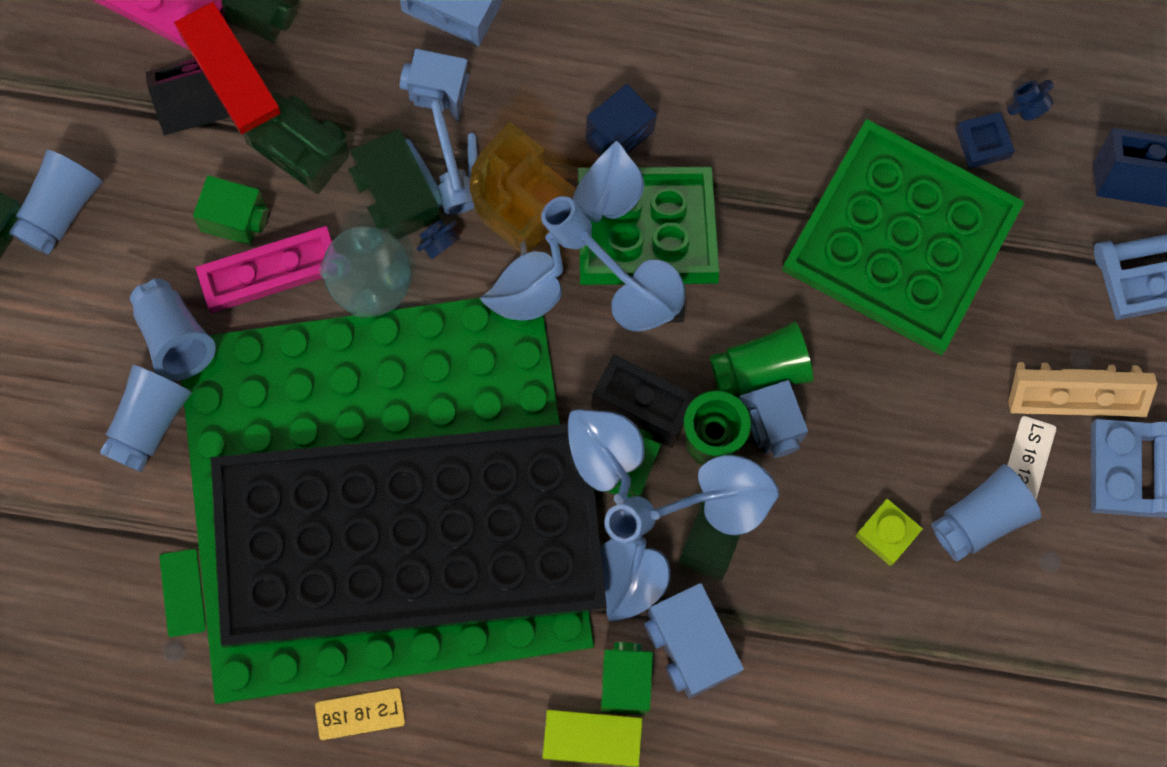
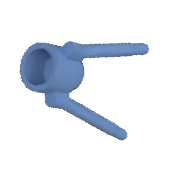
[403,100,483,215]

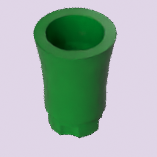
[709,321,814,396]
[684,391,751,466]

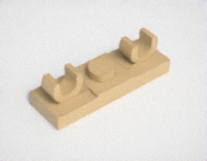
[1008,362,1158,417]

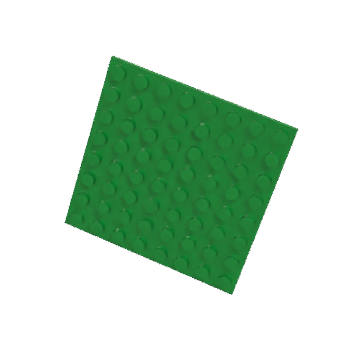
[182,298,594,705]

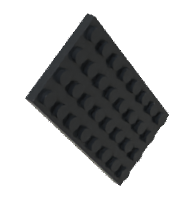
[211,424,607,648]

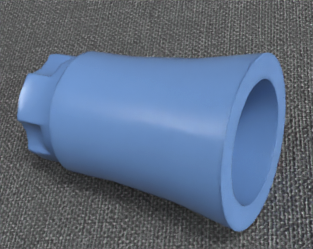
[9,150,103,256]
[130,279,216,381]
[100,365,192,473]
[931,464,1041,562]

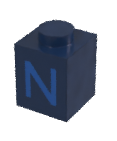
[585,84,657,156]

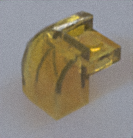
[469,122,576,255]

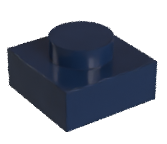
[955,112,1015,169]

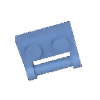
[1094,234,1167,320]
[1091,419,1167,518]

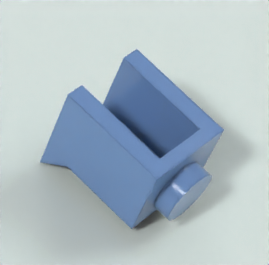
[400,49,469,121]
[739,380,808,458]

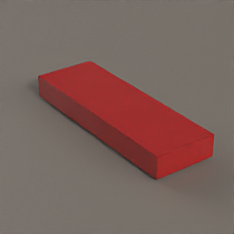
[174,1,281,135]

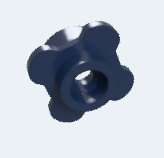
[1007,80,1054,121]
[416,219,460,260]

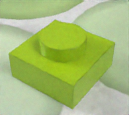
[855,499,923,566]

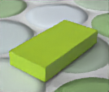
[542,710,642,767]

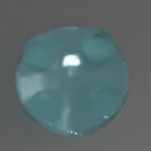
[319,226,411,318]

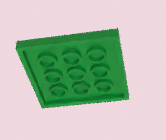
[781,119,1025,356]

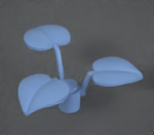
[480,141,686,331]
[568,409,779,621]

